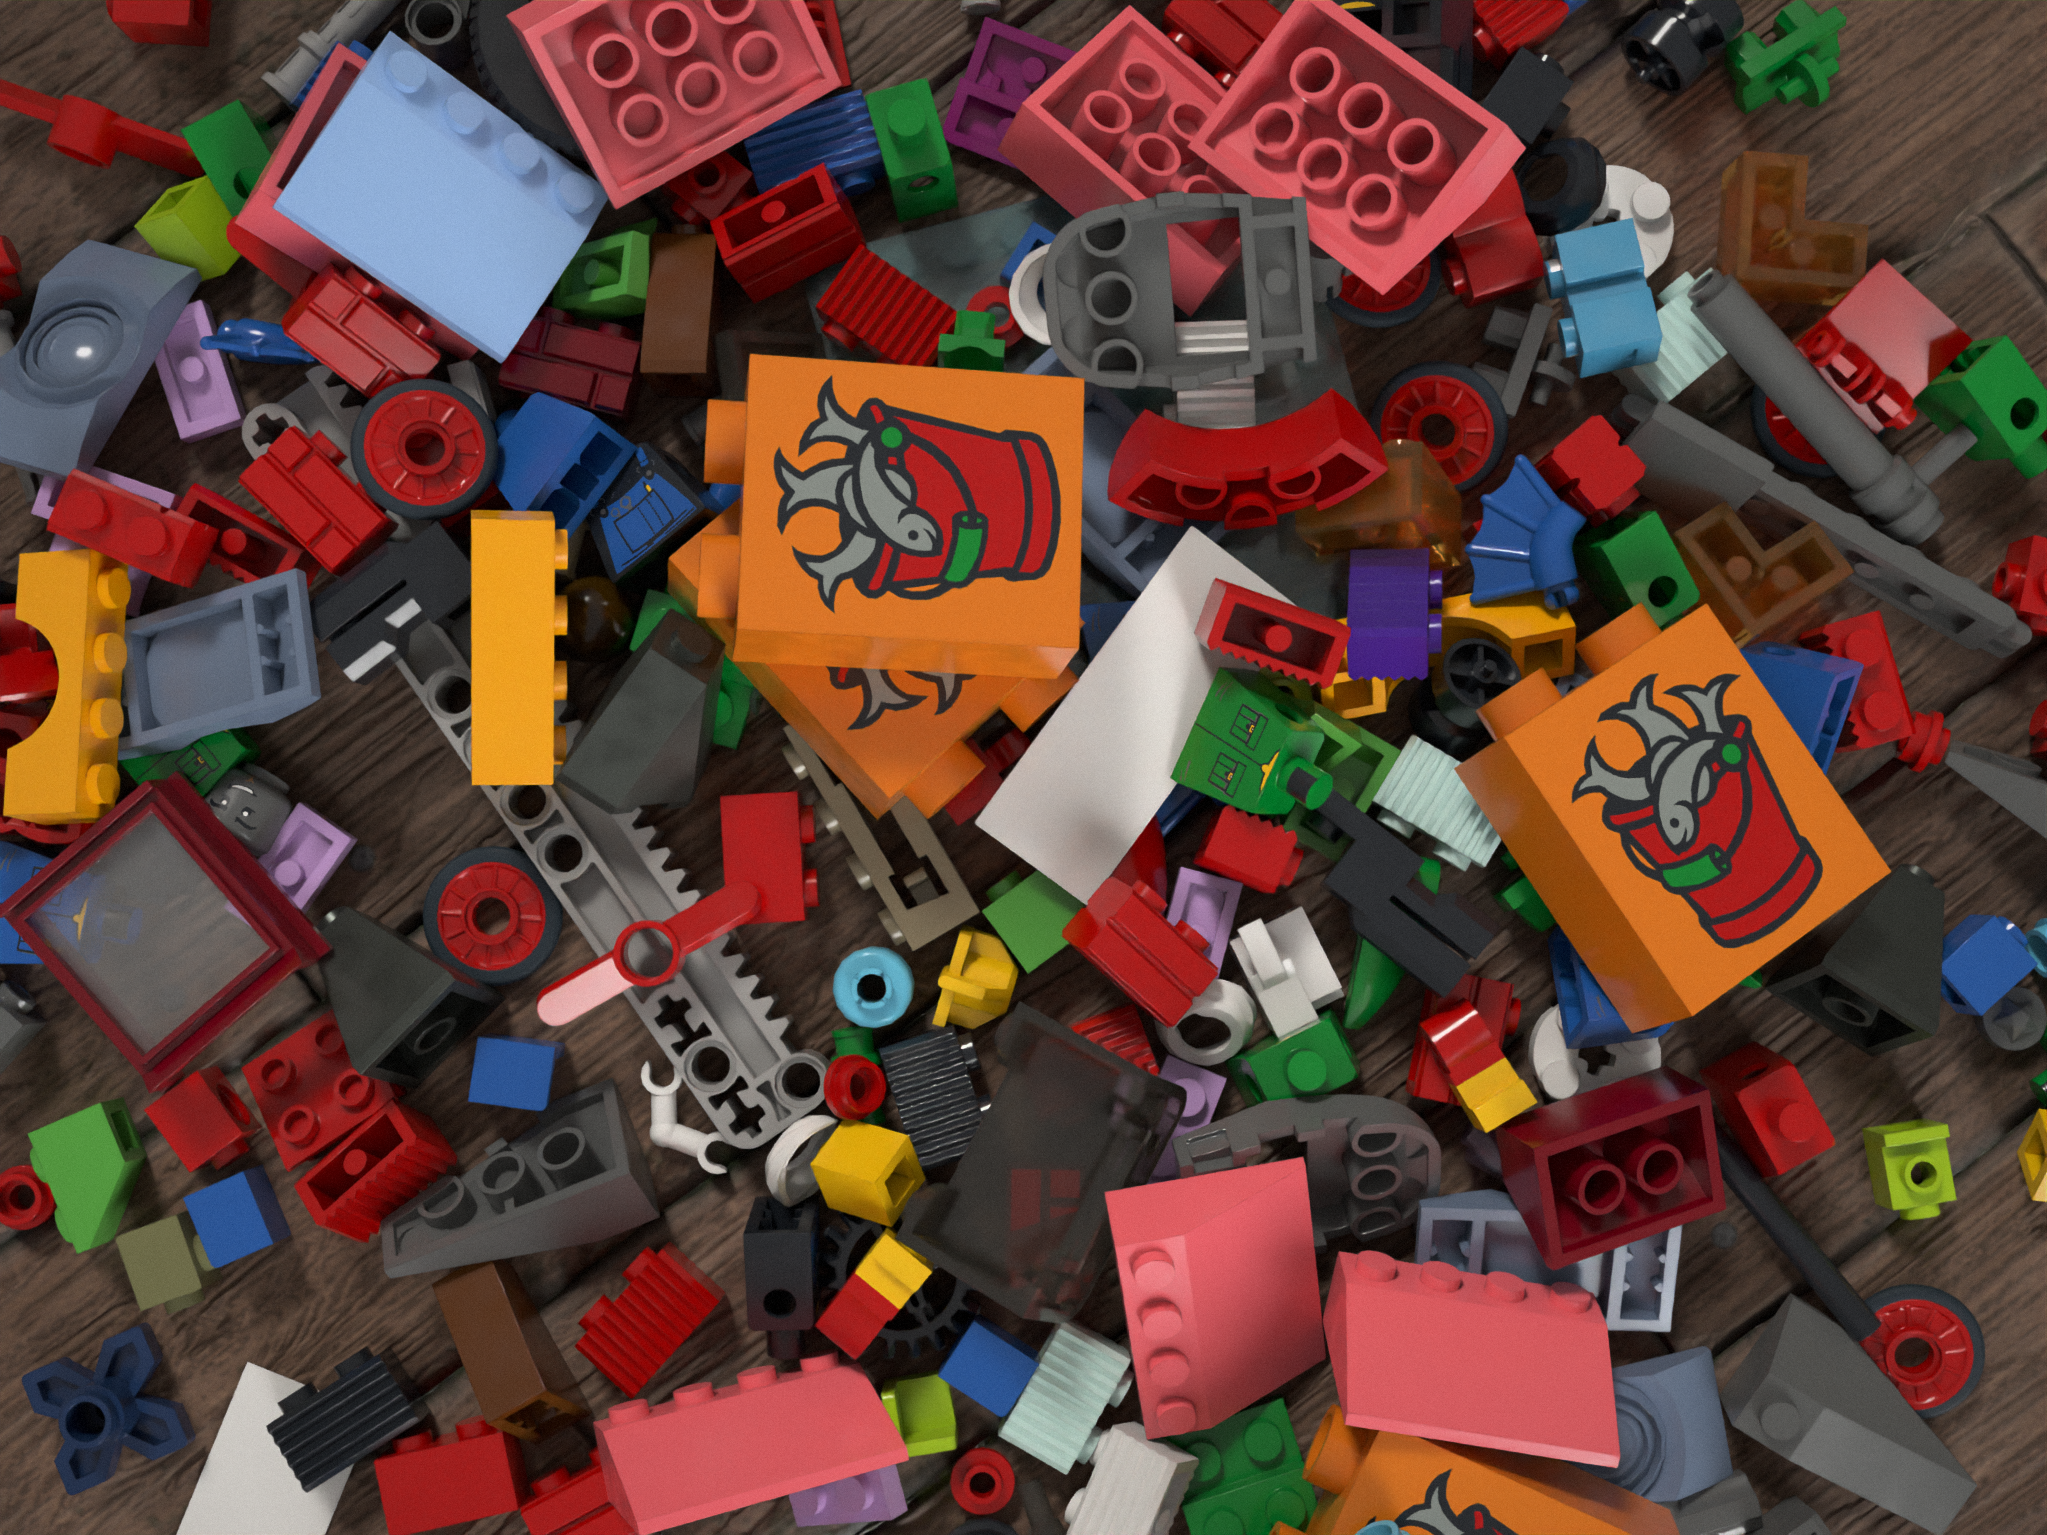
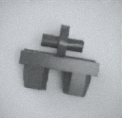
[1471,303,1576,423]

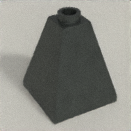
[1764,864,1945,1057]
[317,906,506,1089]

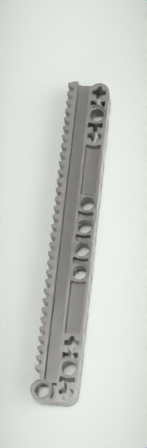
[242,365,831,1149]

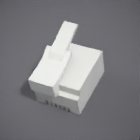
[1227,906,1344,1038]

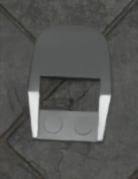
[1043,191,1317,391]
[1172,1094,1441,1255]

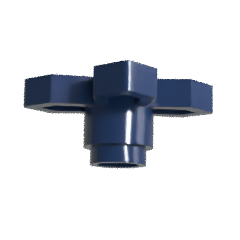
[22,1322,196,1495]

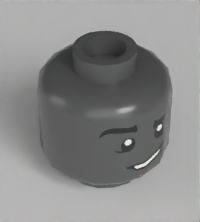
[205,762,294,857]

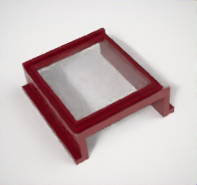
[0,770,334,1094]

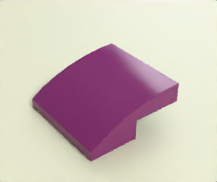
[942,17,1077,170]

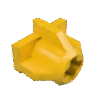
[932,924,1019,1029]

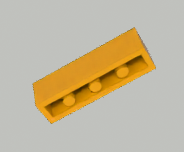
[471,510,568,785]

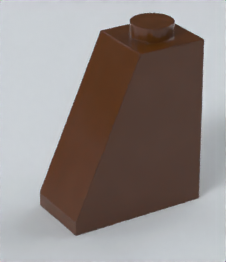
[640,224,724,399]
[431,1259,592,1445]

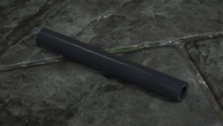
[1714,1119,1882,1342]

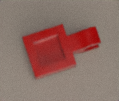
[944,727,1032,826]

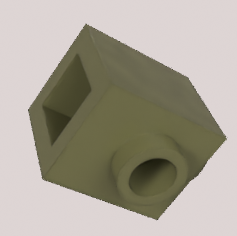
[115,1210,223,1314]

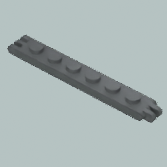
[1605,394,2032,658]

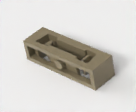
[781,724,981,951]

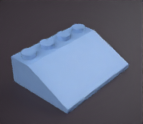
[272,31,608,364]

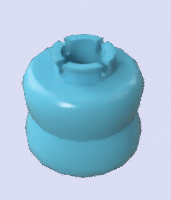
[832,946,915,1028]

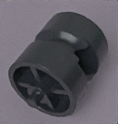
[1621,0,1744,96]
[1408,638,1522,754]

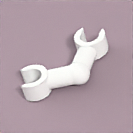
[641,1060,731,1174]

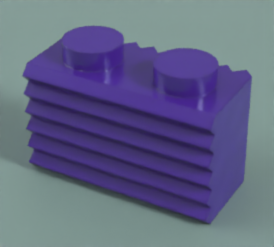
[1347,548,1443,681]

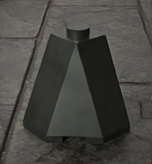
[555,608,726,815]

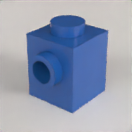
[1941,915,2038,1016]

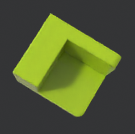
[134,176,241,282]
[881,1370,959,1457]

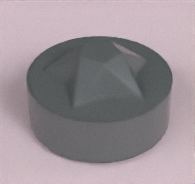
[1975,986,2047,1051]

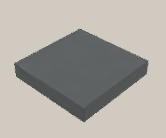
[1620,400,1774,534]

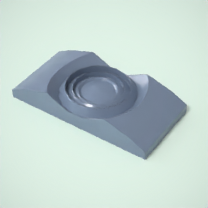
[0,239,202,482]
[1021,346,1231,599]
[118,568,321,760]
[1414,1189,1683,1332]
[1560,1346,1733,1503]

